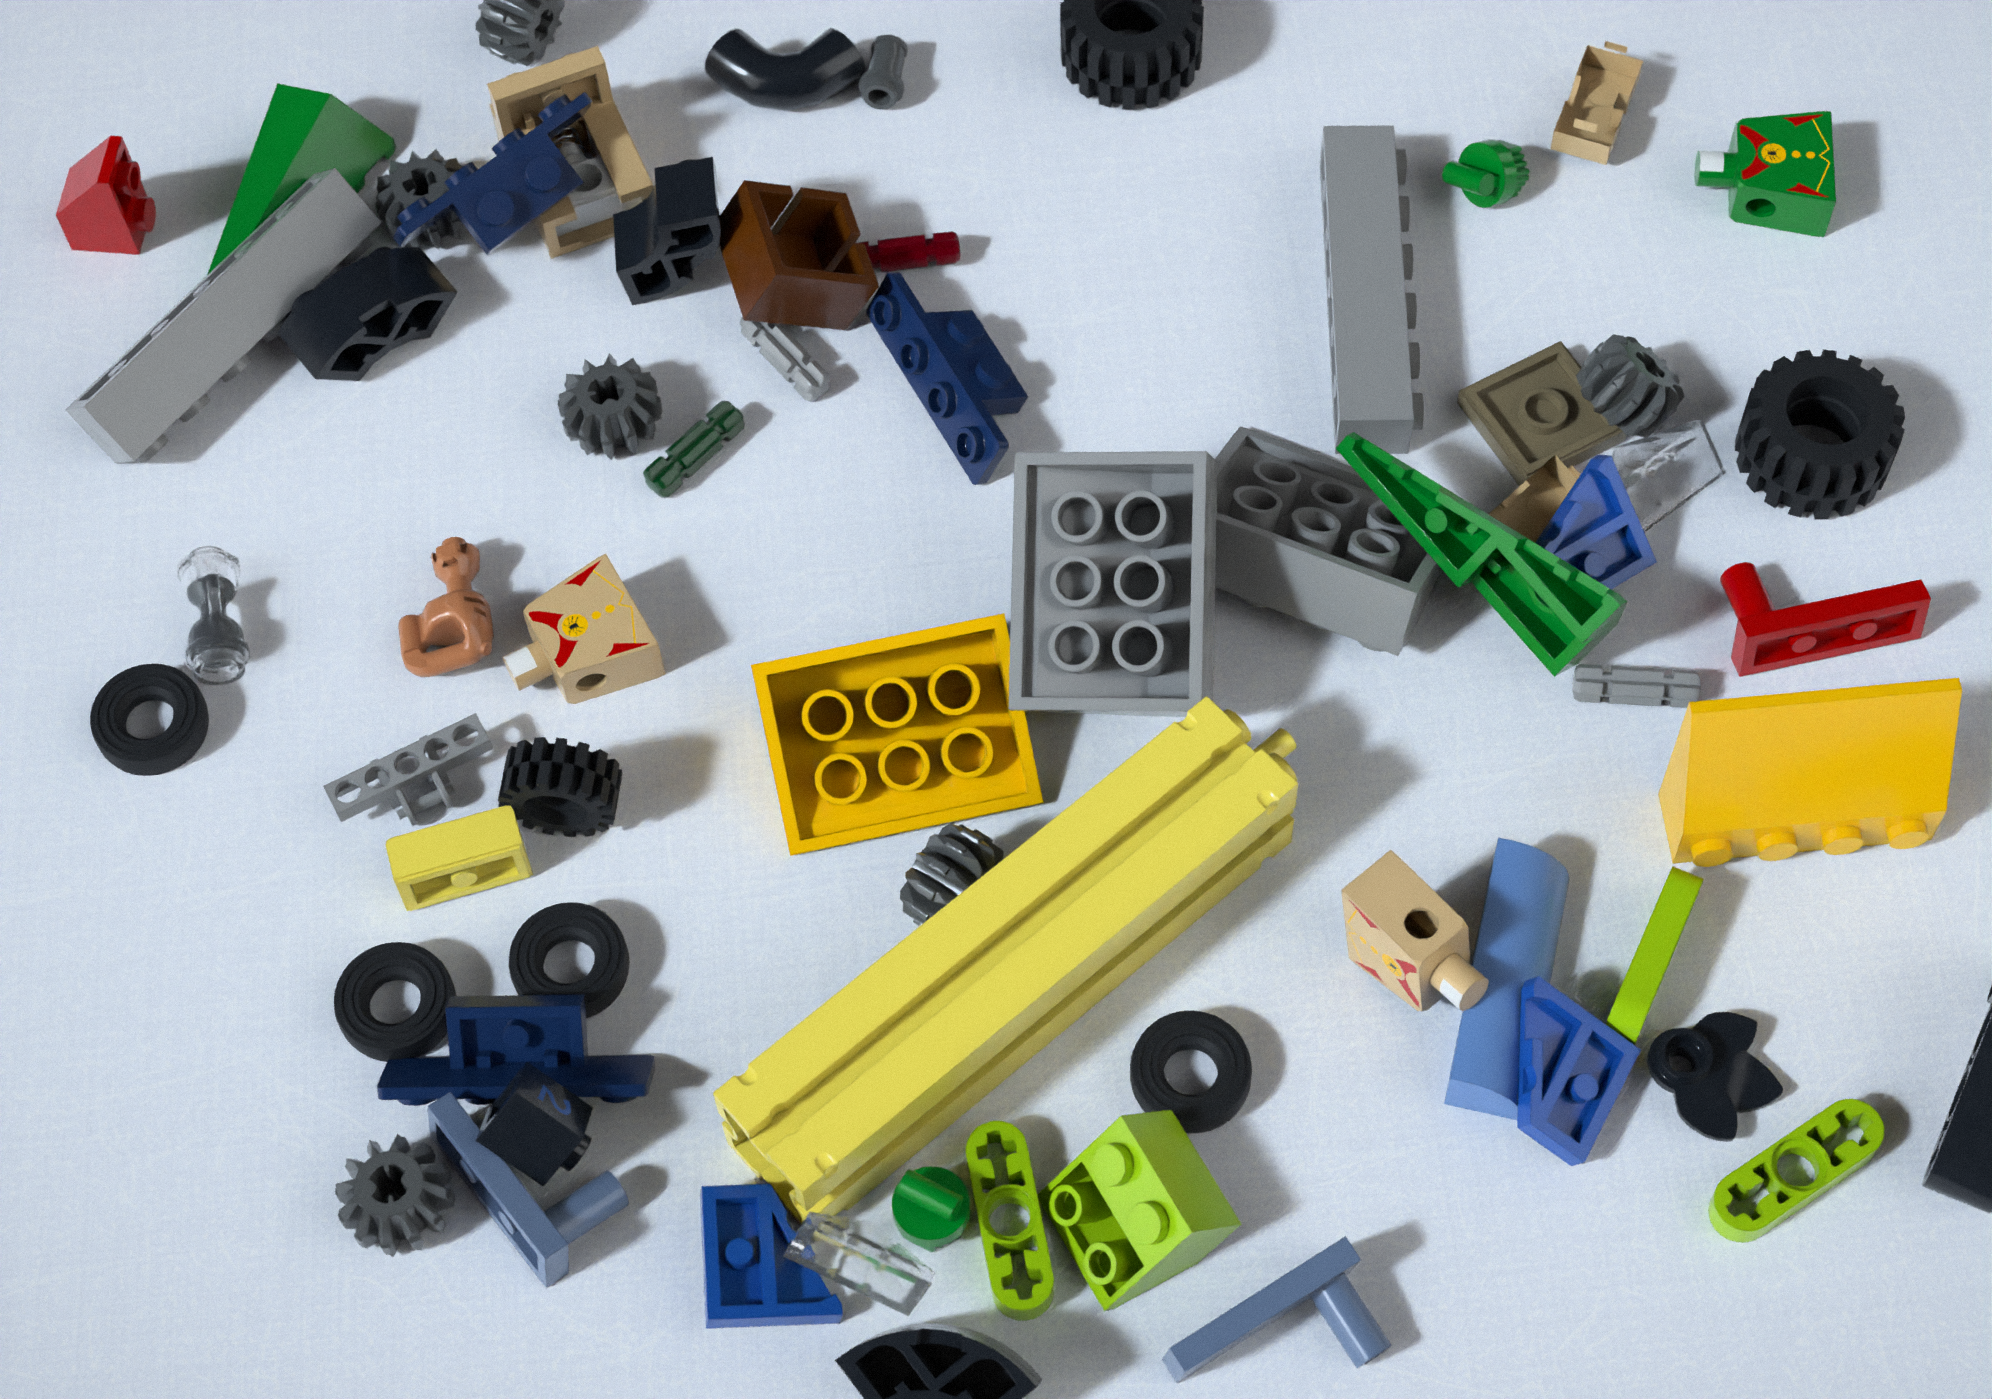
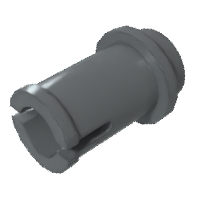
[859,34,908,109]

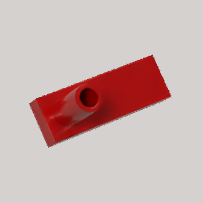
[1720,562,1931,677]

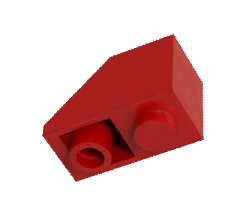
[56,135,156,255]

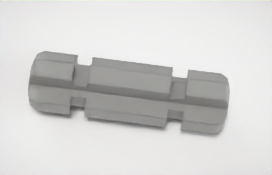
[740,316,831,402]
[1572,664,1701,708]

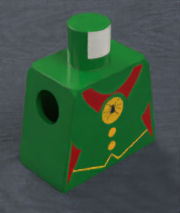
[1694,111,1836,237]

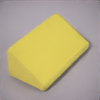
[386,805,533,911]

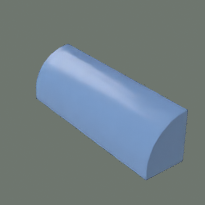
[1444,838,1570,1120]

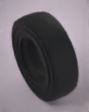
[90,663,209,776]
[509,902,629,1019]
[334,942,456,1062]
[1130,1011,1252,1134]

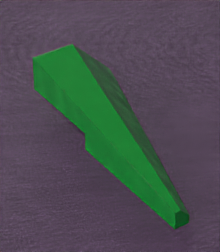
[207,83,396,275]
[1336,432,1628,677]

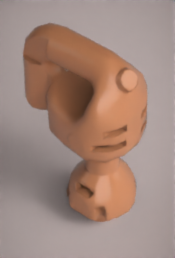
[398,537,494,678]

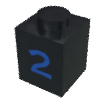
[476,1061,593,1187]

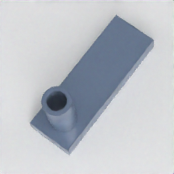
[427,1092,629,1288]
[1162,1236,1392,1383]

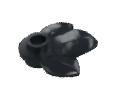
[1647,1012,1783,1142]

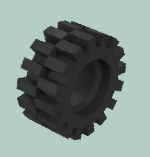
[498,737,623,837]

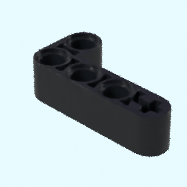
[1922,986,1992,1214]

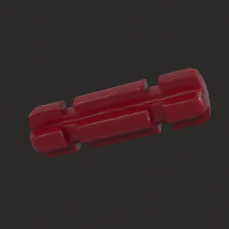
[857,231,961,272]

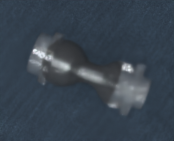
[177,546,250,685]

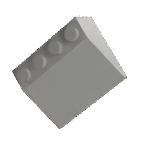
[1215,426,1442,656]
[1008,451,1218,717]

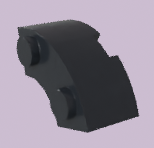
[613,157,721,305]
[278,247,458,381]
[835,1323,1043,1399]

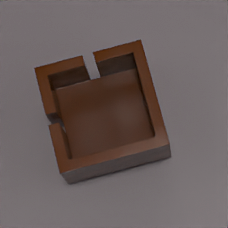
[719,180,879,330]

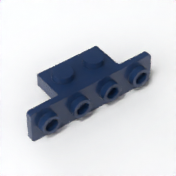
[394,92,593,255]
[866,272,1029,485]
[377,995,655,1106]

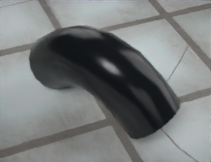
[704,28,865,111]

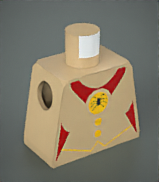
[502,554,666,704]
[1341,850,1489,1011]

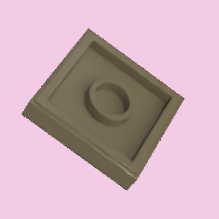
[1457,341,1627,486]

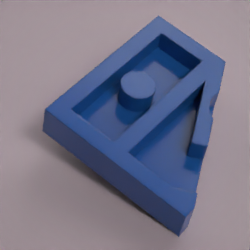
[1535,455,1657,590]
[1517,976,1641,1166]
[700,1184,843,1329]

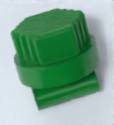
[1442,139,1530,208]
[892,1166,970,1252]

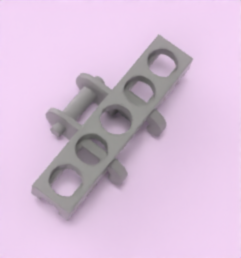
[323,713,493,826]

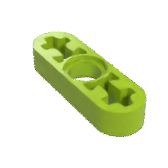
[1606,866,1704,1045]
[1708,1099,1884,1243]
[966,1121,1054,1321]

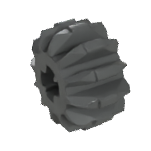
[476,0,565,66]
[375,149,463,249]
[1576,334,1685,438]
[558,353,663,460]
[900,823,1004,927]
[335,1134,455,1257]

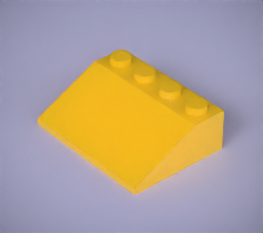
[751,613,1043,856]
[1658,678,1962,867]

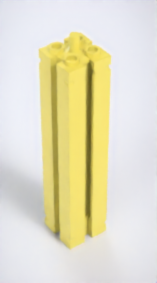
[713,696,1298,1239]

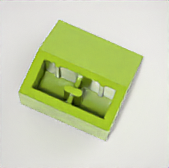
[1037,1110,1241,1311]

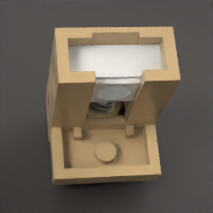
[487,46,653,259]

